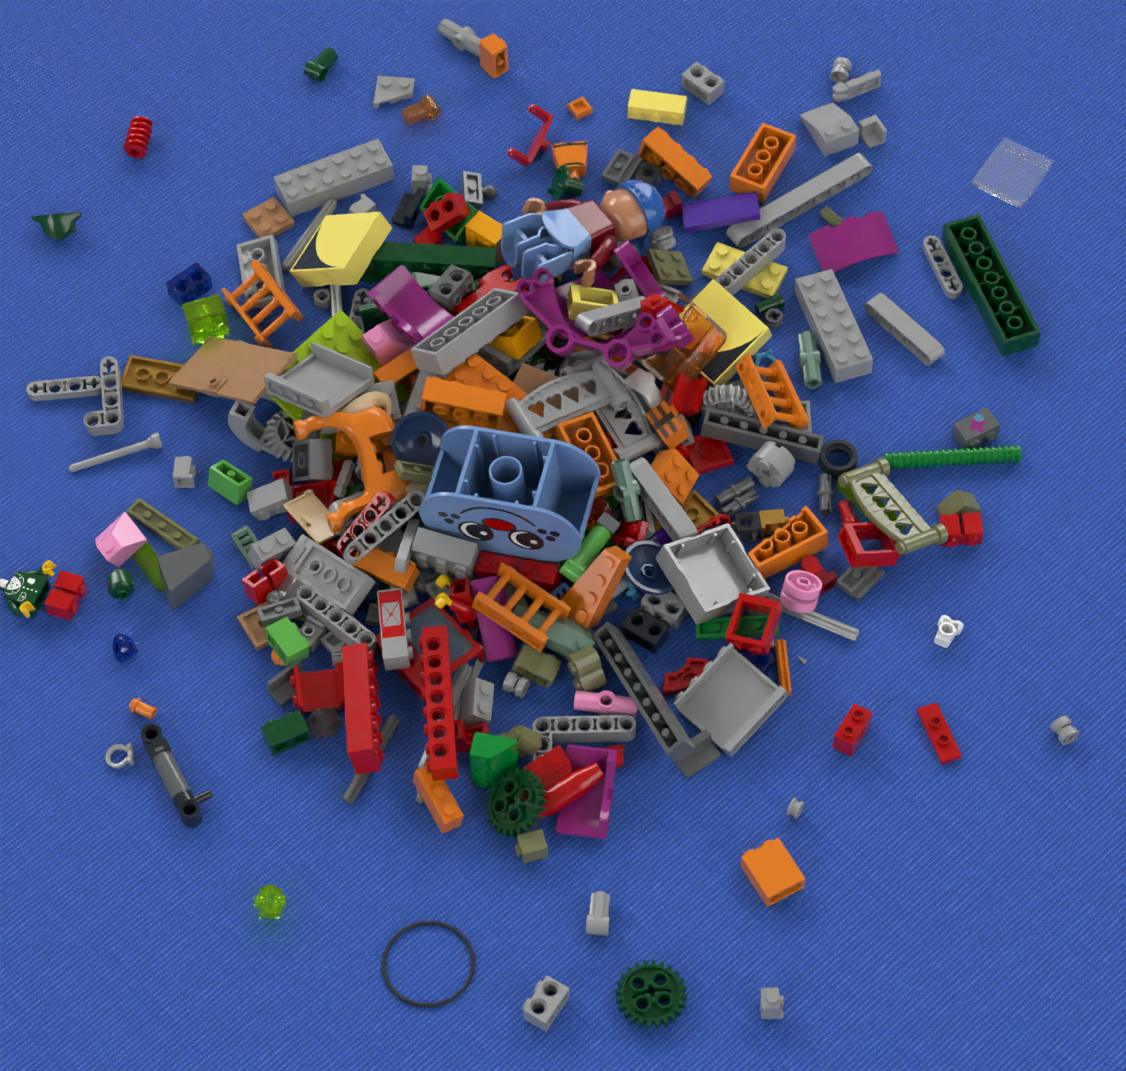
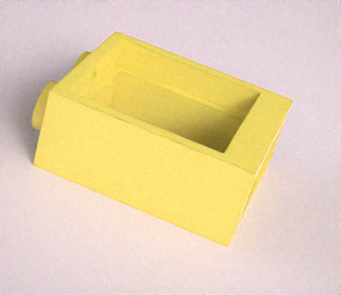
[566,284,619,320]

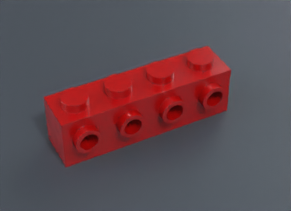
[474,551,562,595]

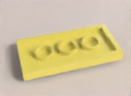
[702,242,788,299]

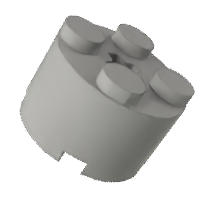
[747,441,795,488]

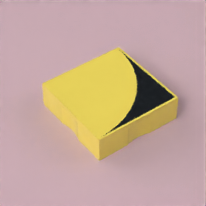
[290,212,392,287]
[661,279,772,387]

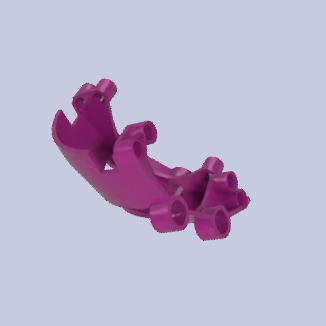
[516,240,695,370]

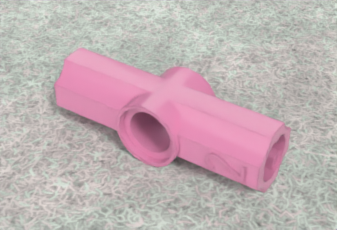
[574,690,638,717]

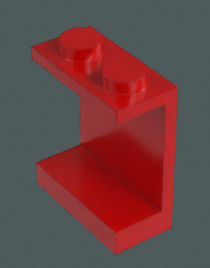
[290,662,345,714]

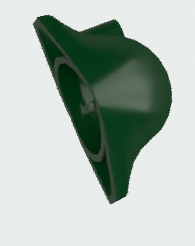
[32,212,82,240]

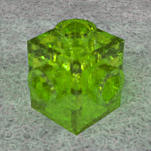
[254,885,286,919]

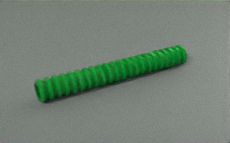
[883,445,1022,470]

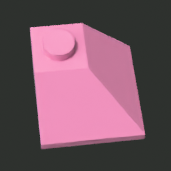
[362,318,415,367]
[95,512,148,568]

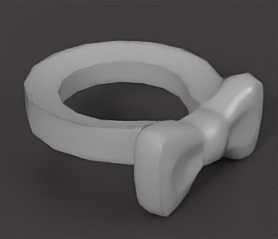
[105,743,135,769]

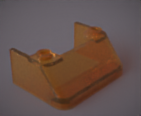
[634,293,727,391]

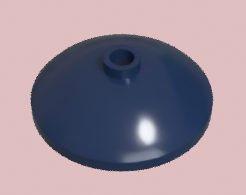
[391,411,449,466]
[624,540,674,595]

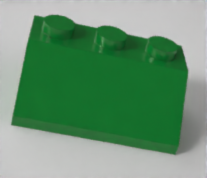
[419,177,478,243]
[470,732,519,788]

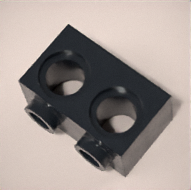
[621,607,669,655]

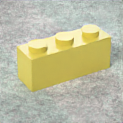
[628,89,687,125]

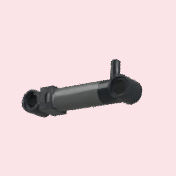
[140,723,213,827]

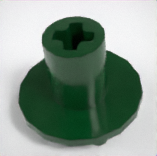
[547,165,584,201]

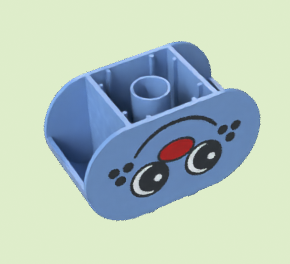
[419,426,600,562]

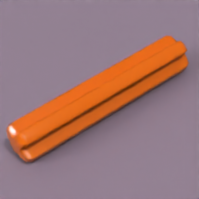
[775,639,792,696]

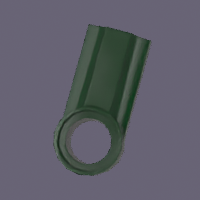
[303,47,338,82]

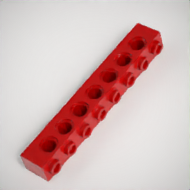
[418,625,459,781]

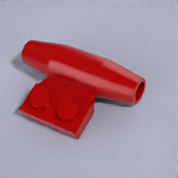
[523,745,605,821]

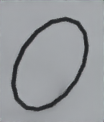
[382,921,475,1007]

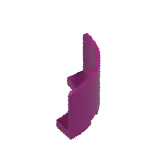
[808,212,899,272]
[367,265,455,345]
[555,745,618,839]

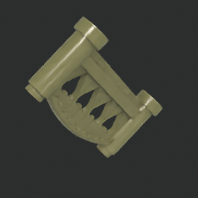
[838,457,948,555]

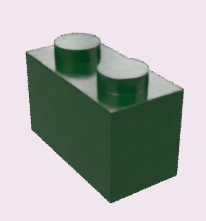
[261,710,311,756]

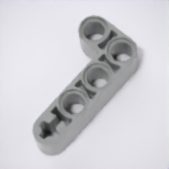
[84,356,124,436]

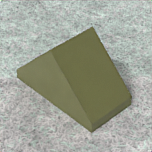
[936,489,981,519]

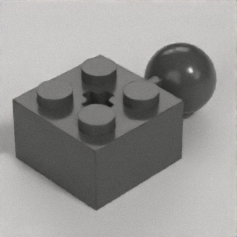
[293,411,334,482]

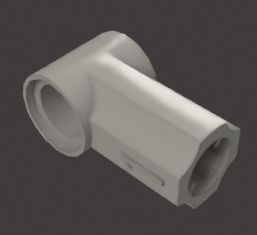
[586,891,610,936]

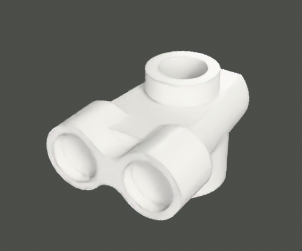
[934,615,964,648]

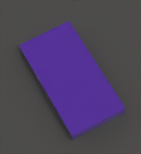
[682,191,761,233]

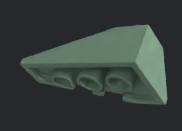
[513,605,595,662]

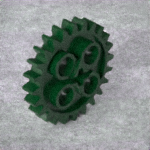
[485,768,548,838]
[615,959,687,1030]

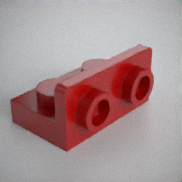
[610,519,649,548]

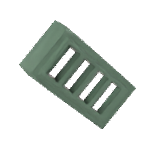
[230,525,258,571]

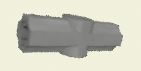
[438,19,482,57]

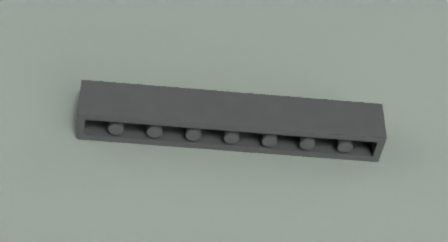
[592,622,696,762]

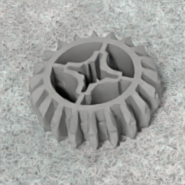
[701,383,754,418]
[264,410,308,463]

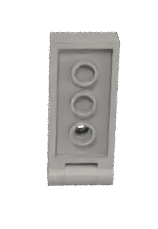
[282,534,375,615]

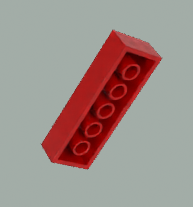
[342,643,384,775]

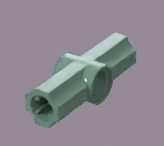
[798,331,822,389]
[610,458,643,522]

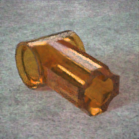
[401,95,441,125]

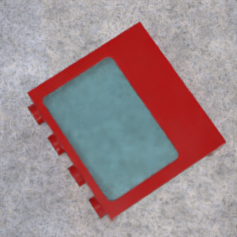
[375,598,484,702]

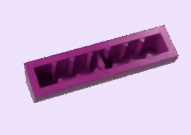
[470,576,518,662]

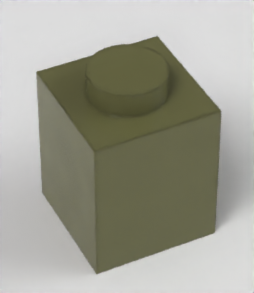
[514,829,548,863]

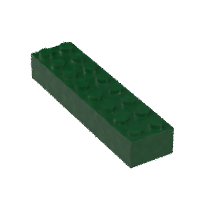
[942,214,1041,356]
[358,241,498,283]

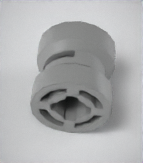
[830,57,852,83]
[502,671,530,699]
[1050,716,1080,745]

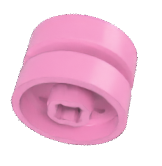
[780,570,822,613]

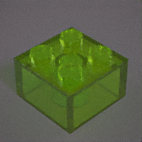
[182,294,230,345]

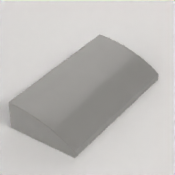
[237,234,285,308]

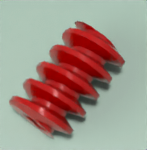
[123,116,153,159]

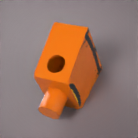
[552,141,588,180]

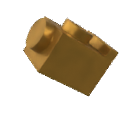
[758,509,789,539]

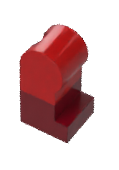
[662,190,682,220]
[801,555,837,596]

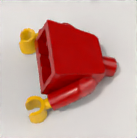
[435,574,479,630]

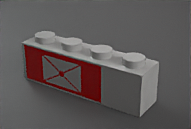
[377,588,413,671]

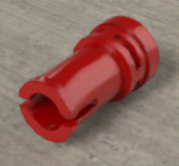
[837,500,859,524]

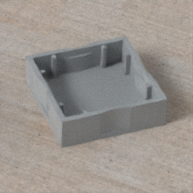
[655,523,770,625]

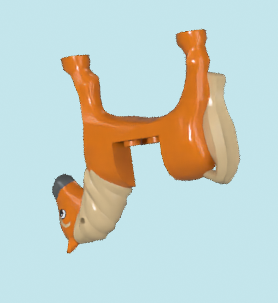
[293,391,430,534]

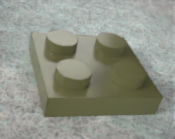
[646,249,693,286]

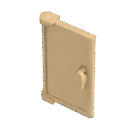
[283,489,347,545]

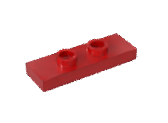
[917,702,961,765]

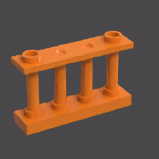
[222,259,304,348]
[735,354,810,430]
[472,562,571,653]

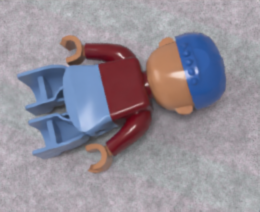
[501,180,666,291]

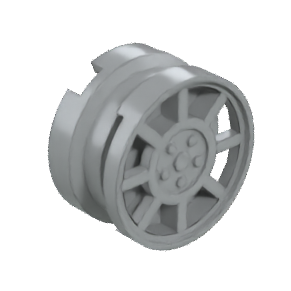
[647,226,676,250]

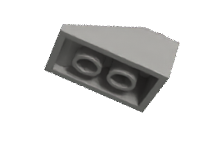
[799,102,859,157]

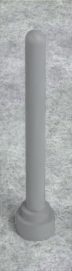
[69,432,163,472]

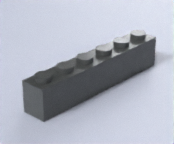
[700,407,824,464]

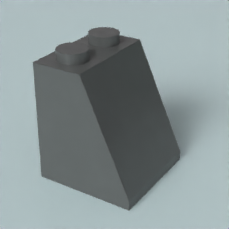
[157,542,215,610]

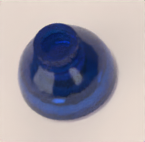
[113,633,139,662]

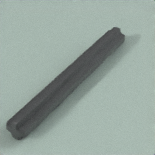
[342,715,400,805]

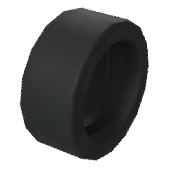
[819,439,858,479]

